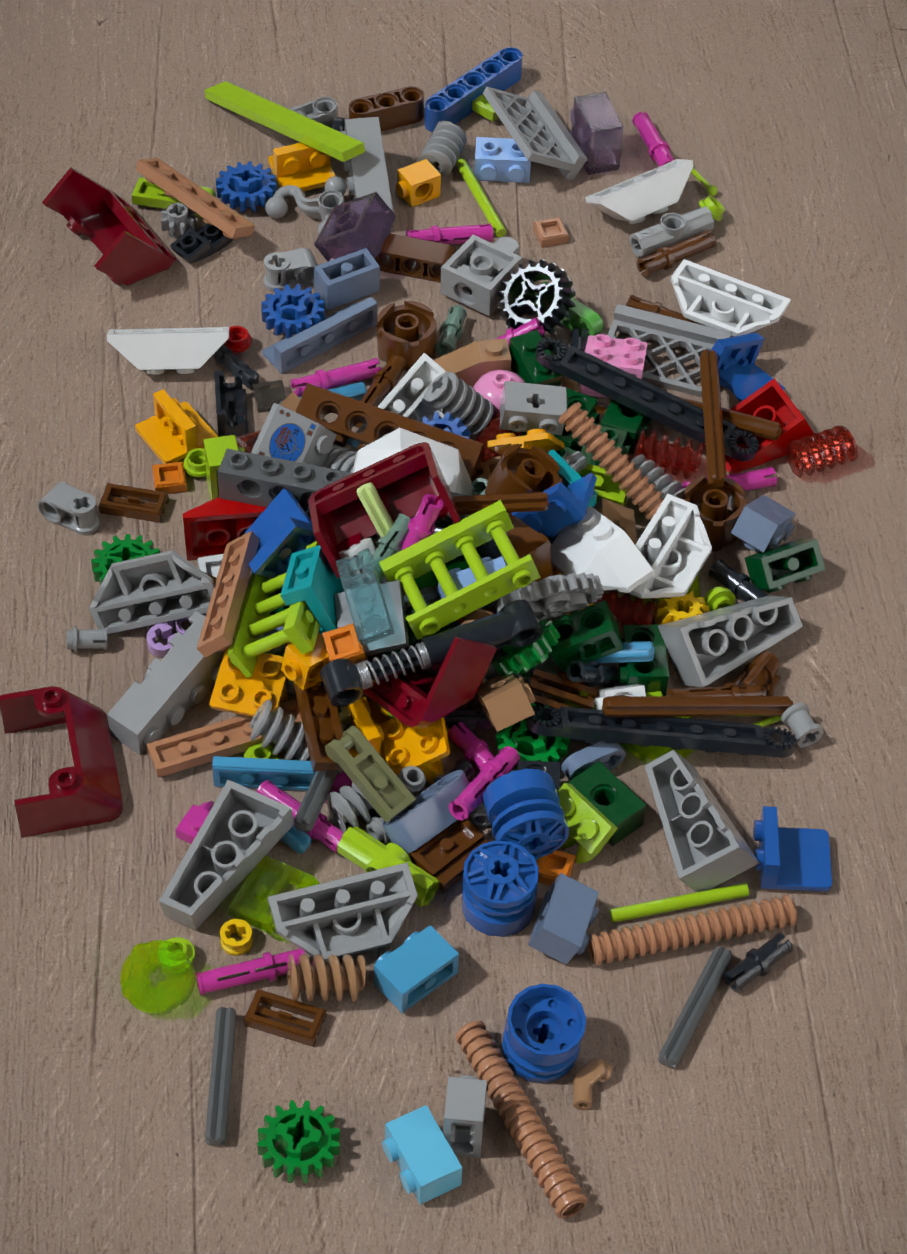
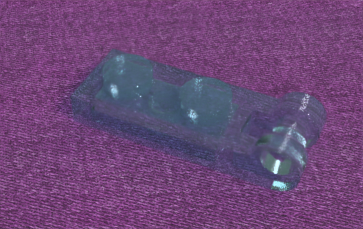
[336,549,395,646]

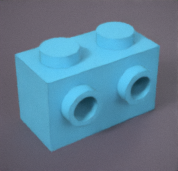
[382,1105,462,1205]

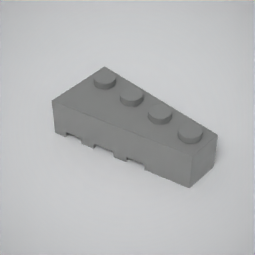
[340,117,393,229]
[658,596,803,687]
[107,611,225,755]
[159,780,295,930]

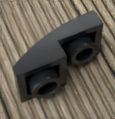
[170,223,234,263]

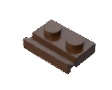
[409,819,488,892]

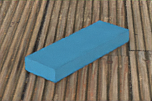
[212,756,316,791]

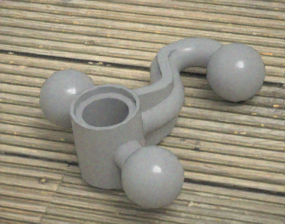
[265,176,347,242]

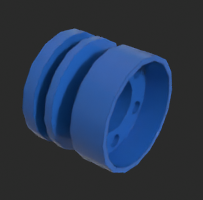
[483,769,569,859]
[462,840,539,937]
[502,983,586,1083]

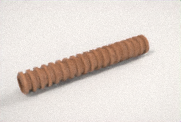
[558,402,665,520]
[588,895,797,966]
[455,1021,587,1218]

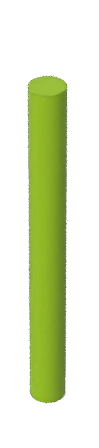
[456,158,507,238]
[609,883,749,923]

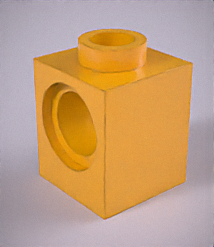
[395,159,441,207]
[281,632,330,691]

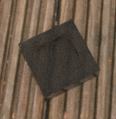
[252,380,287,413]

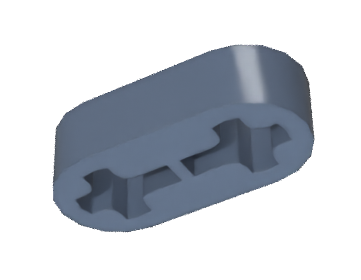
[561,741,626,781]

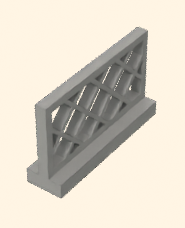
[483,87,588,180]
[608,304,732,397]

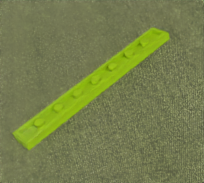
[204,81,365,162]

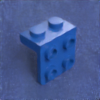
[711,332,785,401]
[511,473,597,538]
[753,806,832,892]

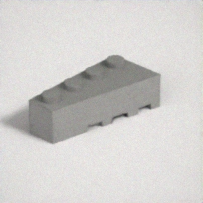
[645,750,760,892]

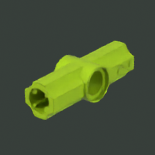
[337,826,440,907]

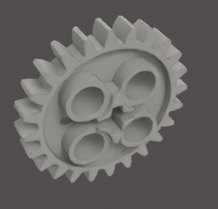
[494,572,604,623]

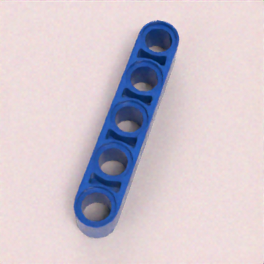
[425,47,523,133]

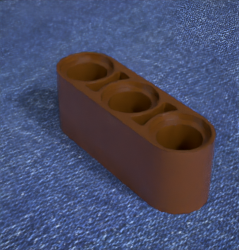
[349,86,424,131]
[372,233,457,283]

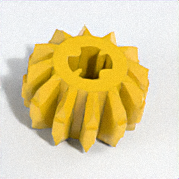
[654,591,710,625]

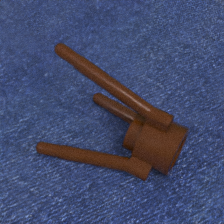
[730,651,780,718]

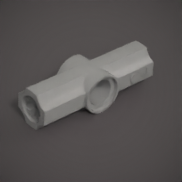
[629,206,714,258]

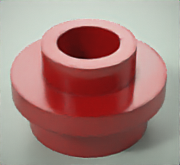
[223,326,252,353]

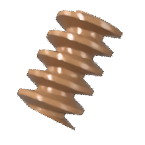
[287,954,366,1002]

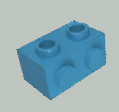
[374,925,459,1013]

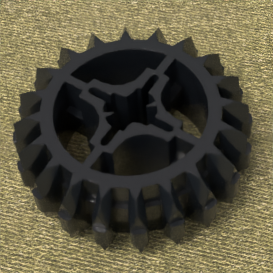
[497,259,576,339]

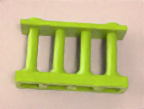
[379,500,540,640]
[227,541,320,678]

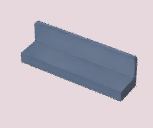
[262,297,378,374]

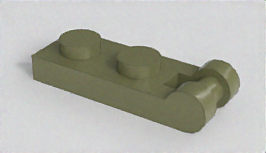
[325,726,416,823]

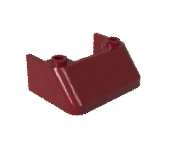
[42,167,176,286]
[308,442,461,578]
[363,581,497,729]
[0,686,123,838]

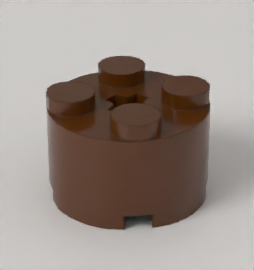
[377,301,437,371]
[485,444,562,513]
[683,476,747,552]

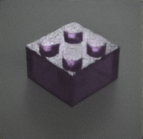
[569,92,624,175]
[314,192,396,261]

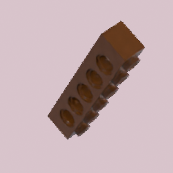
[296,383,485,482]

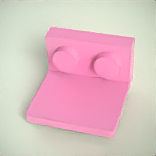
[580,334,647,398]

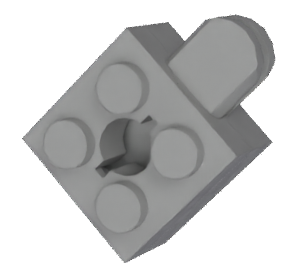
[440,235,522,316]

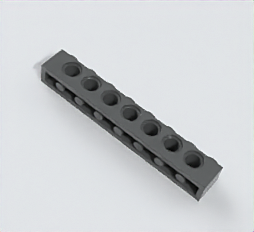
[218,449,472,520]

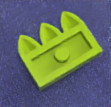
[557,783,618,864]

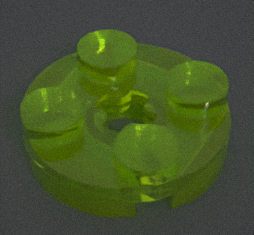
[120,940,196,1016]

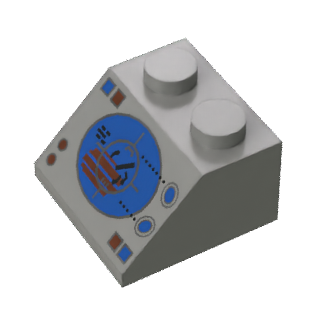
[251,403,337,467]

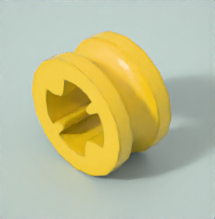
[220,919,253,956]

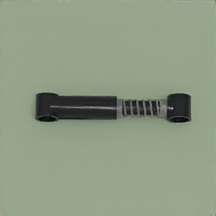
[320,600,542,707]

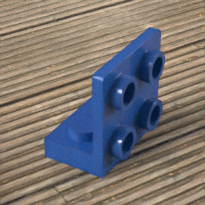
[245,489,316,578]

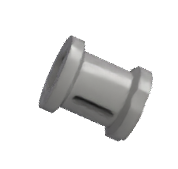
[781,703,824,748]

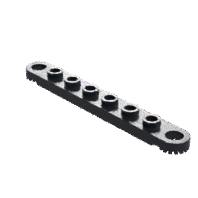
[535,337,759,462]
[526,705,797,758]

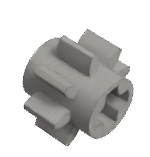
[161,203,196,239]

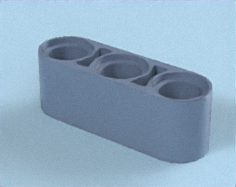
[382,770,470,854]

